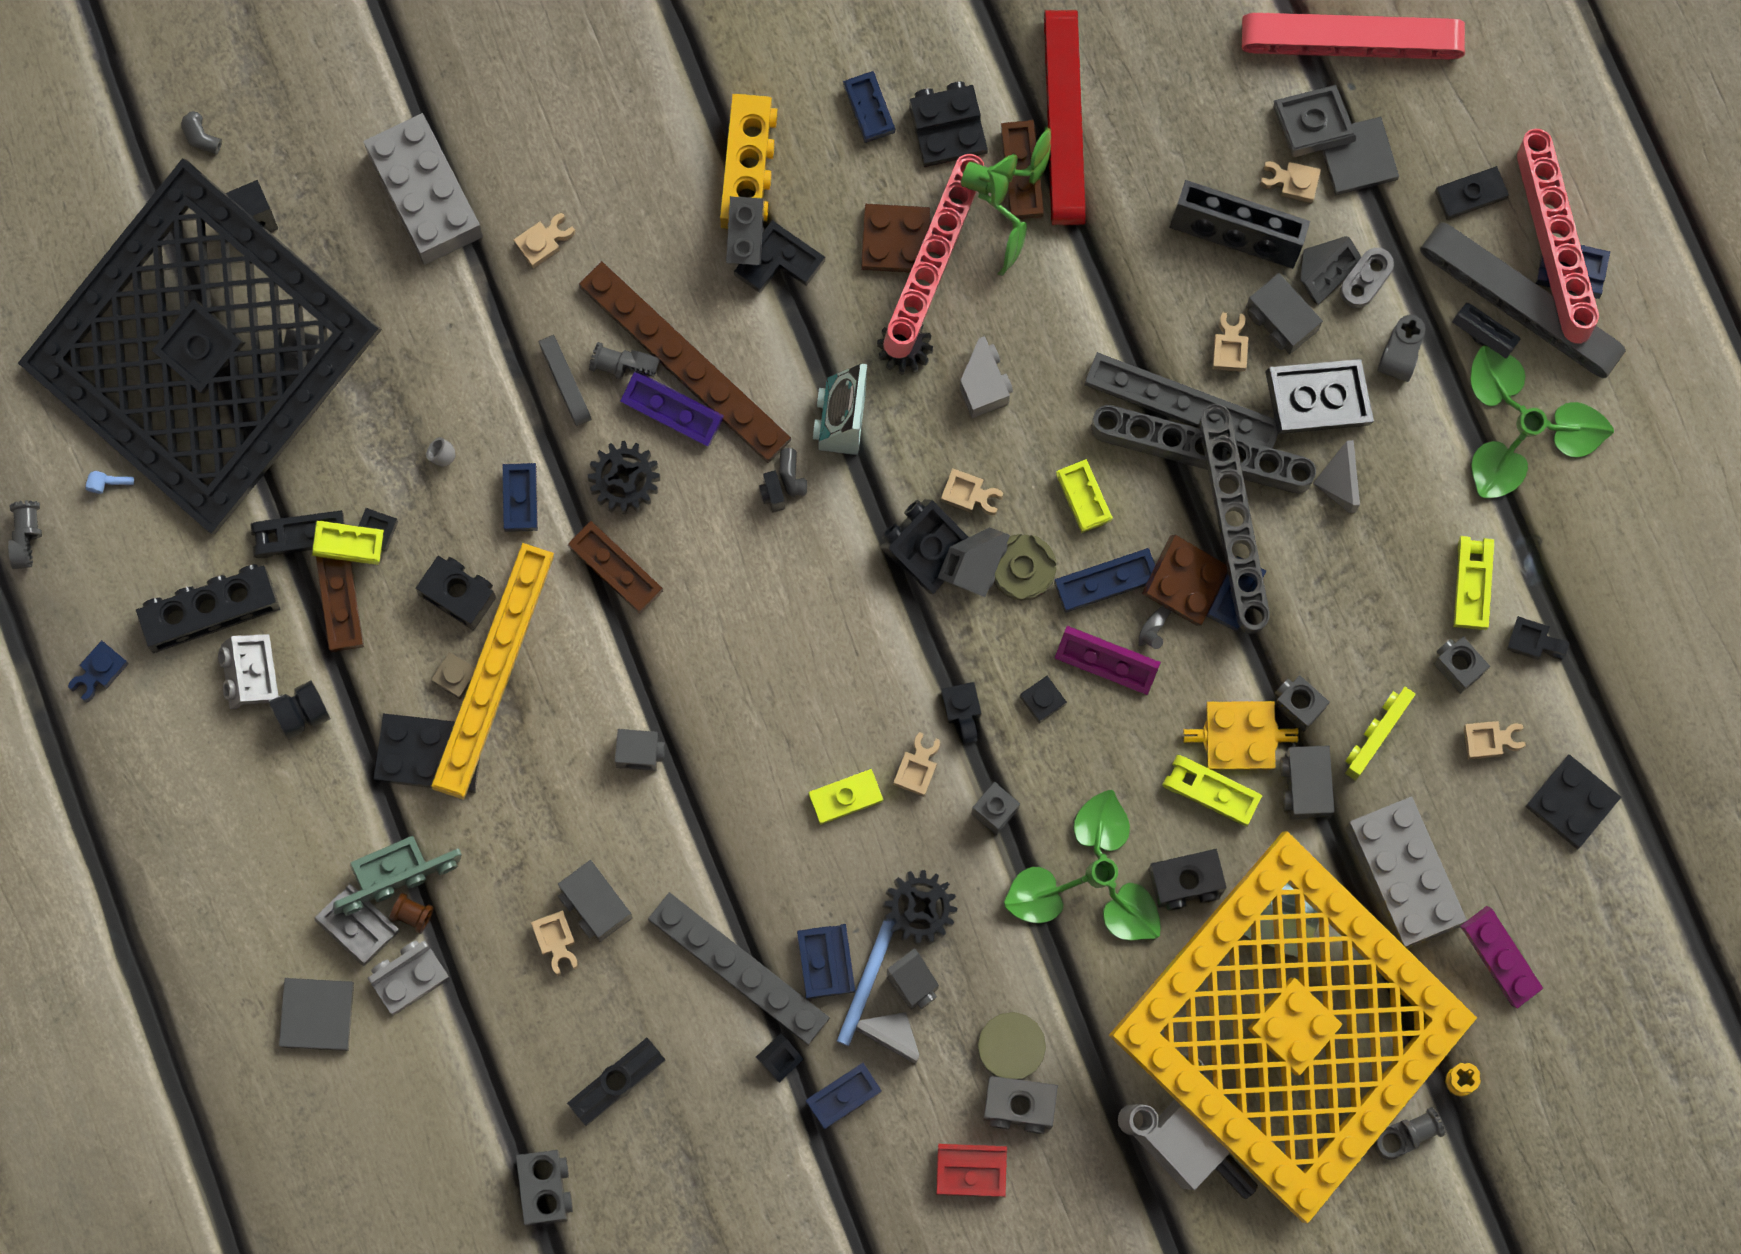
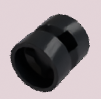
[269,680,331,740]

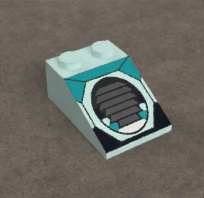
[813,364,867,455]

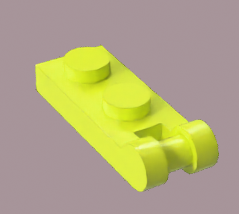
[1453,536,1494,630]
[1162,755,1262,827]

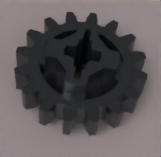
[588,441,660,514]
[883,870,958,945]

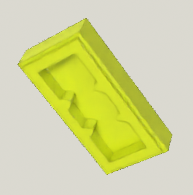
[1056,459,1113,533]
[312,521,384,565]
[808,769,883,825]

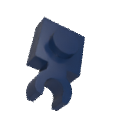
[68,640,129,703]

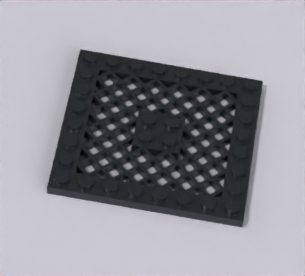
[18,158,382,534]

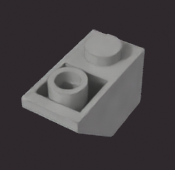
[960,336,1013,418]

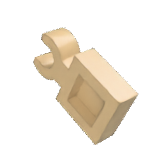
[1260,161,1321,203]
[513,213,575,269]
[1212,312,1248,372]
[941,468,1003,516]
[1463,721,1526,760]
[893,732,940,797]
[531,910,578,976]

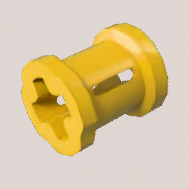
[1445,1063,1481,1097]

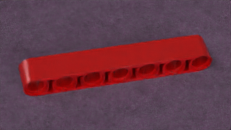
[1044,10,1085,225]

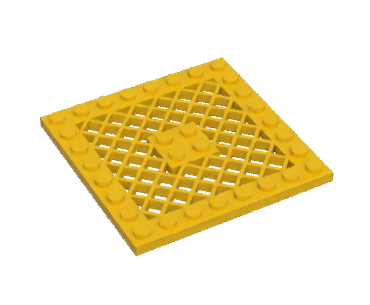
[1109,831,1477,1223]

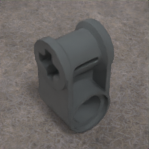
[1377,315,1426,382]

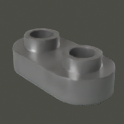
[1341,248,1394,308]

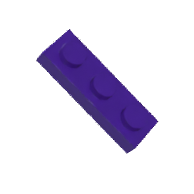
[620,371,724,446]

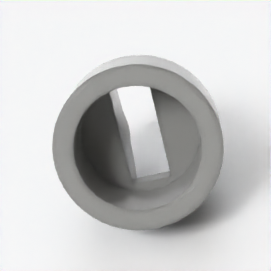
[426,437,456,467]

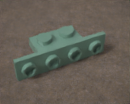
[333,836,462,916]

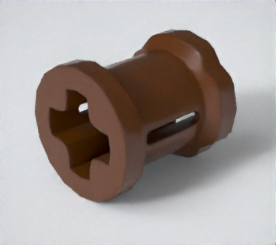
[389,892,434,934]

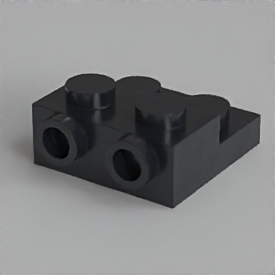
[909,81,988,167]
[880,499,969,594]

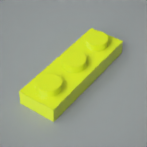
[1345,687,1416,781]

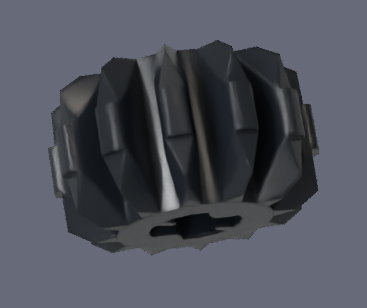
[877,324,933,375]

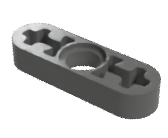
[538,334,592,427]

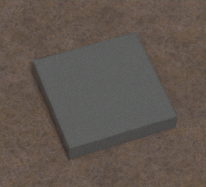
[1273,85,1356,157]
[1322,117,1399,196]
[279,978,354,1051]

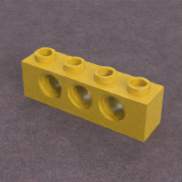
[720,94,778,229]

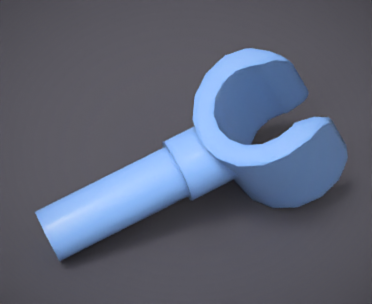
[86,471,134,494]

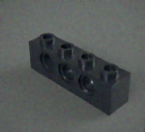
[1169,180,1310,269]
[136,564,280,654]

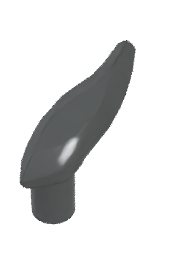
[1138,606,1171,649]

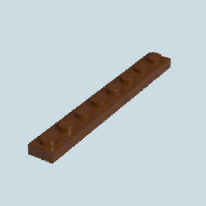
[579,261,791,463]

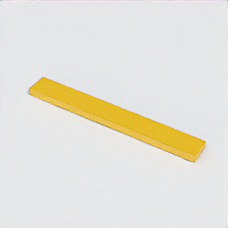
[431,543,554,800]

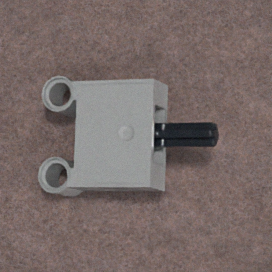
[1118,1055,1258,1199]

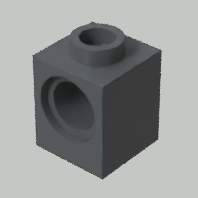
[1434,636,1490,694]
[1275,675,1330,732]
[615,729,665,771]
[971,782,1020,836]

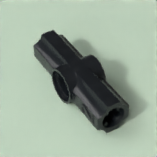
[567,1037,666,1126]

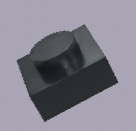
[759,470,785,513]
[358,508,398,552]
[1020,675,1067,723]
[756,1034,803,1083]

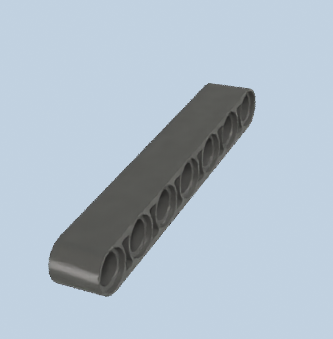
[1420,222,1626,378]
[1199,404,1270,634]
[1091,405,1316,494]

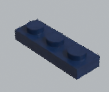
[1054,548,1155,613]

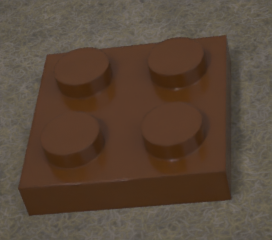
[861,204,930,273]
[1142,534,1227,626]

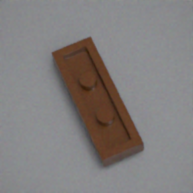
[1001,120,1044,219]
[568,521,663,614]
[316,556,364,653]

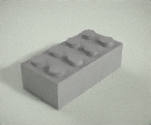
[363,113,483,265]
[1345,796,1467,949]

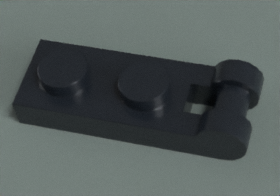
[250,510,345,558]

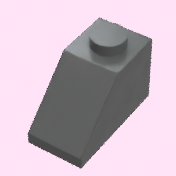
[886,948,939,1010]

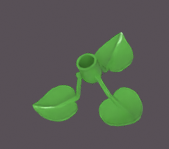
[961,127,1051,276]
[1470,346,1614,498]
[1004,790,1160,941]

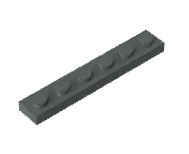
[1085,352,1278,448]
[648,892,830,1046]

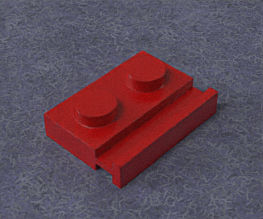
[936,1144,1007,1198]

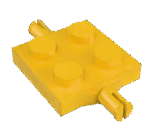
[1183,701,1298,770]

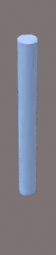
[837,920,895,1046]

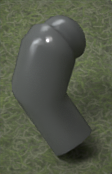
[181,111,222,154]
[779,448,807,497]

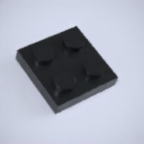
[1525,754,1621,850]

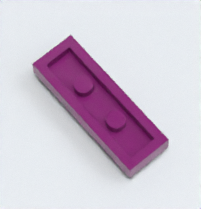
[1055,625,1161,695]
[1460,906,1544,1009]

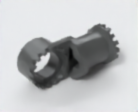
[589,342,660,380]
[8,500,42,569]
[1374,1107,1445,1160]

